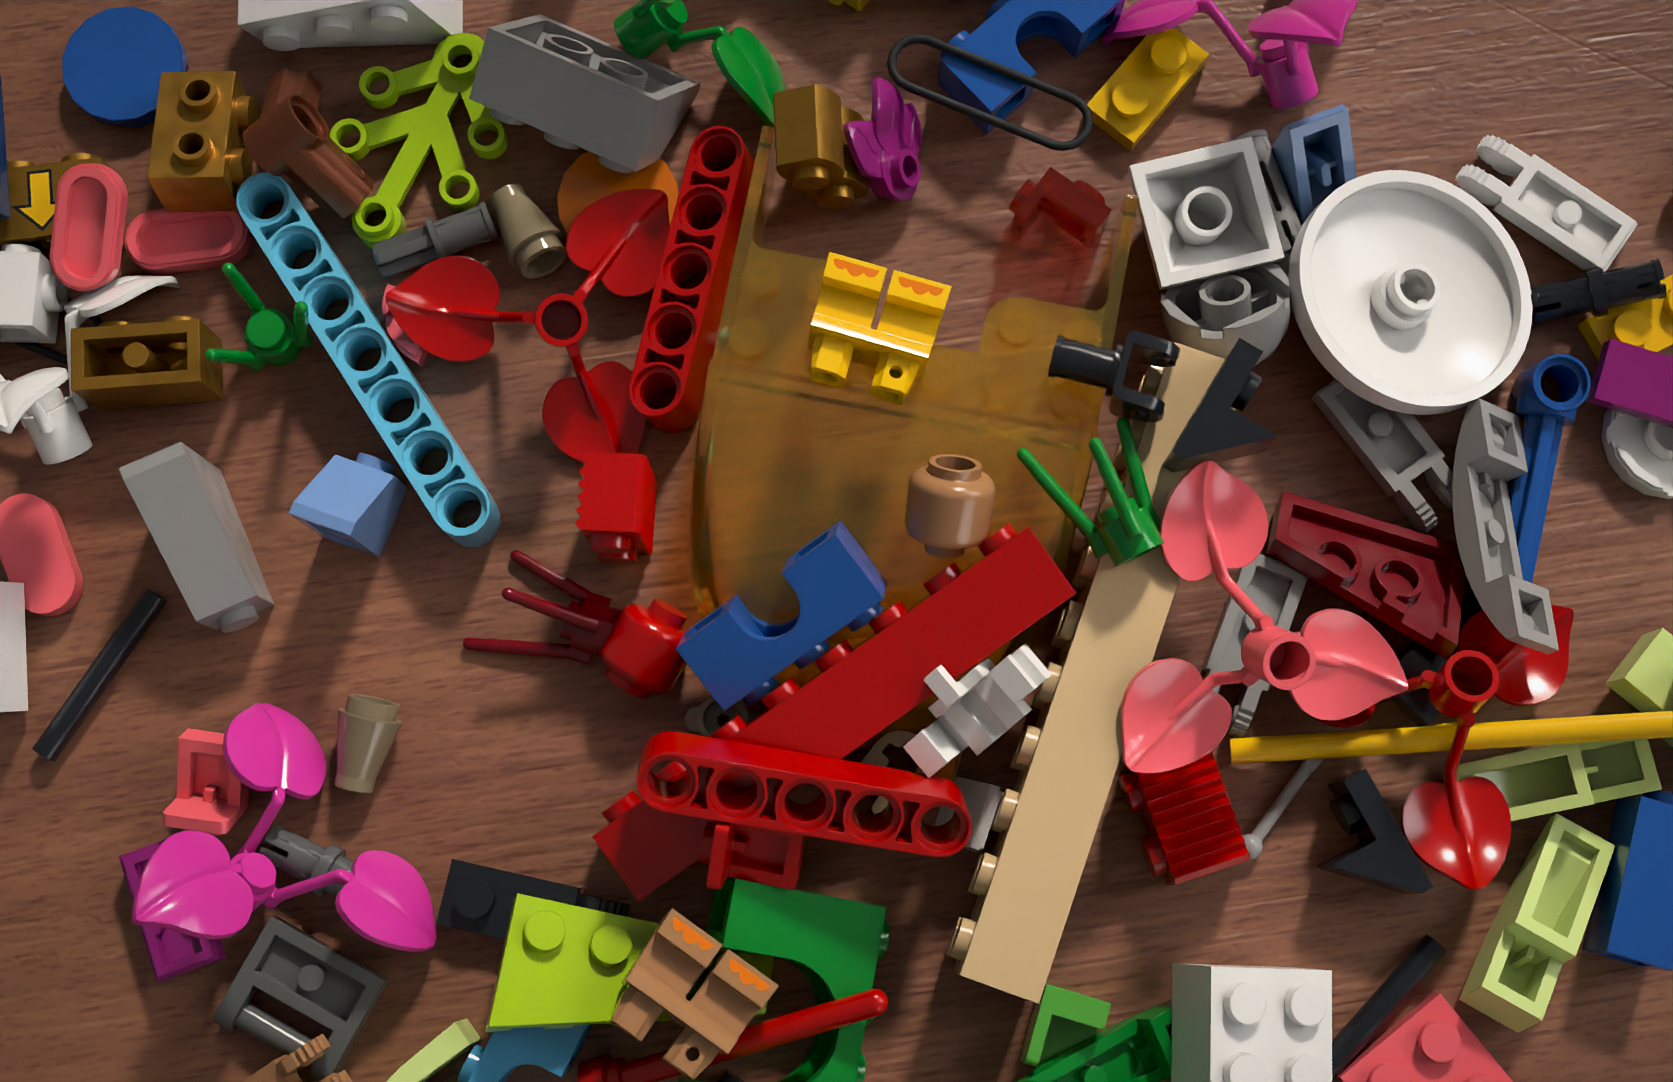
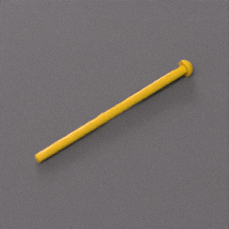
[1229,711,1673,764]

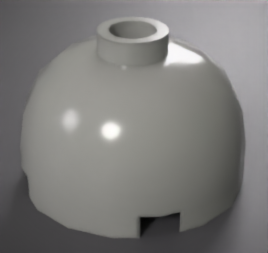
[1161,263,1290,364]

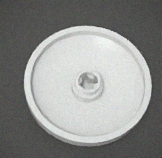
[1288,170,1533,415]

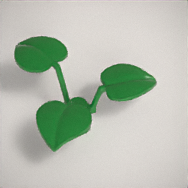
[614,0,785,135]

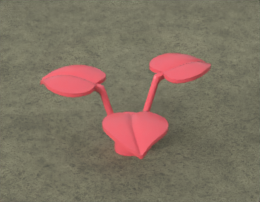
[1120,460,1408,773]

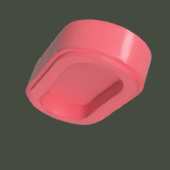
[50,163,128,291]
[124,208,254,275]
[0,493,84,616]

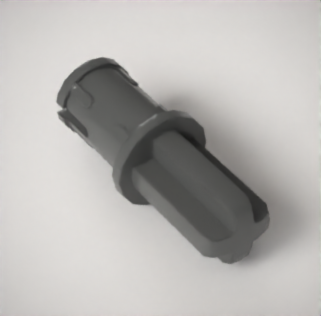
[372,202,499,278]

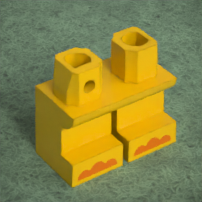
[807,252,952,405]

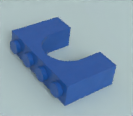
[1583,790,1673,971]

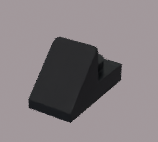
[1162,338,1276,473]
[1317,769,1434,894]

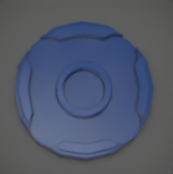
[62,6,189,128]

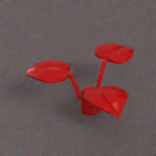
[385,189,670,461]
[1287,604,1574,890]

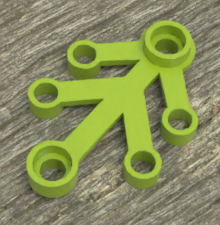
[330,33,508,248]

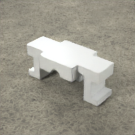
[903,644,1052,778]

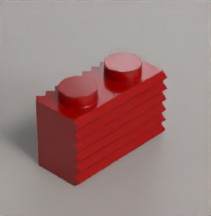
[575,452,657,564]
[1119,751,1250,885]

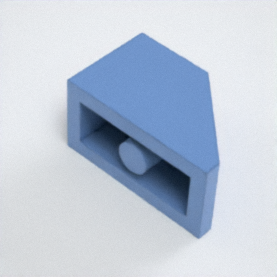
[289,453,408,558]

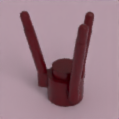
[463,550,622,665]

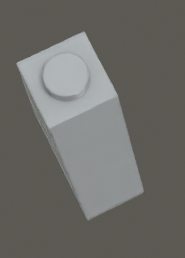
[119,442,275,633]

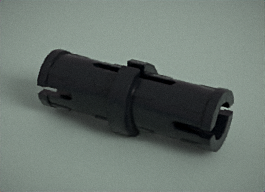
[1530,258,1667,326]

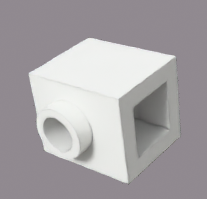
[0,243,68,343]

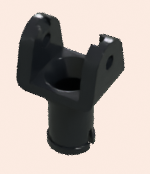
[1048,331,1180,422]

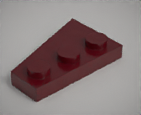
[1267,491,1465,660]

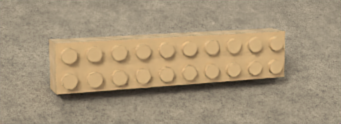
[946,342,1235,1004]

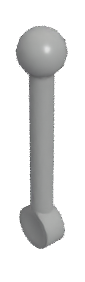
[1243,758,1324,860]

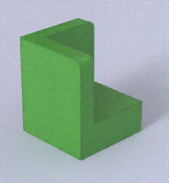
[1019,983,1111,1067]

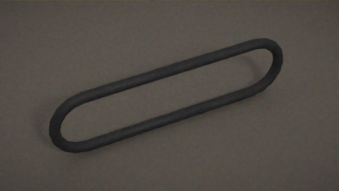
[887,34,1093,151]

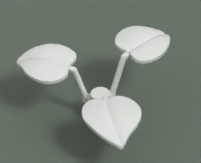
[0,275,179,465]

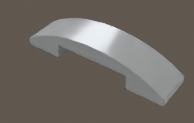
[1452,398,1559,654]

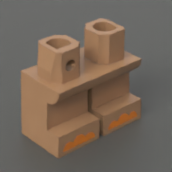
[610,908,779,1080]

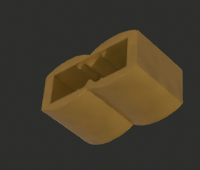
[773,84,868,209]

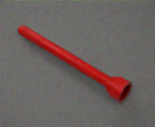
[577,989,888,1082]

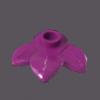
[843,77,921,202]

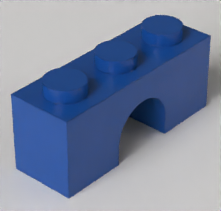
[938,0,1125,135]
[676,520,888,711]

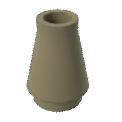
[490,184,567,279]
[334,694,403,793]

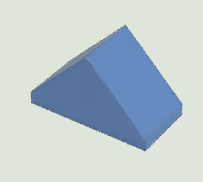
[1272,104,1357,226]

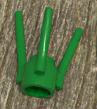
[205,262,313,371]
[1017,417,1164,567]

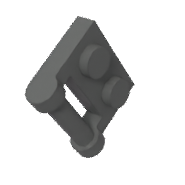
[213,916,390,1082]

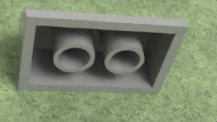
[469,14,701,173]

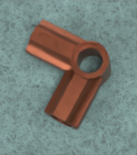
[243,68,374,220]

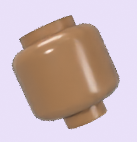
[904,454,996,558]

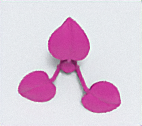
[1102,0,1358,109]
[131,702,437,952]

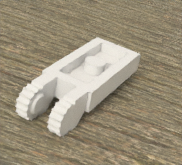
[1455,135,1638,272]

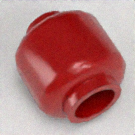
[599,598,688,699]

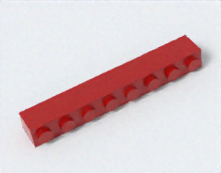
[592,522,1076,902]

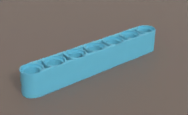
[236,173,501,547]

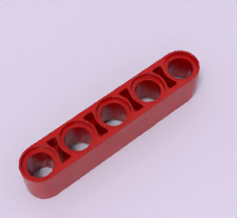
[629,126,758,433]
[637,731,972,857]

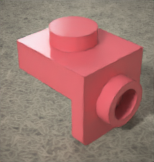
[163,728,249,836]

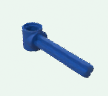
[1509,354,1591,583]

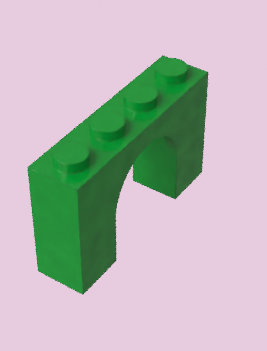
[678,877,889,1082]

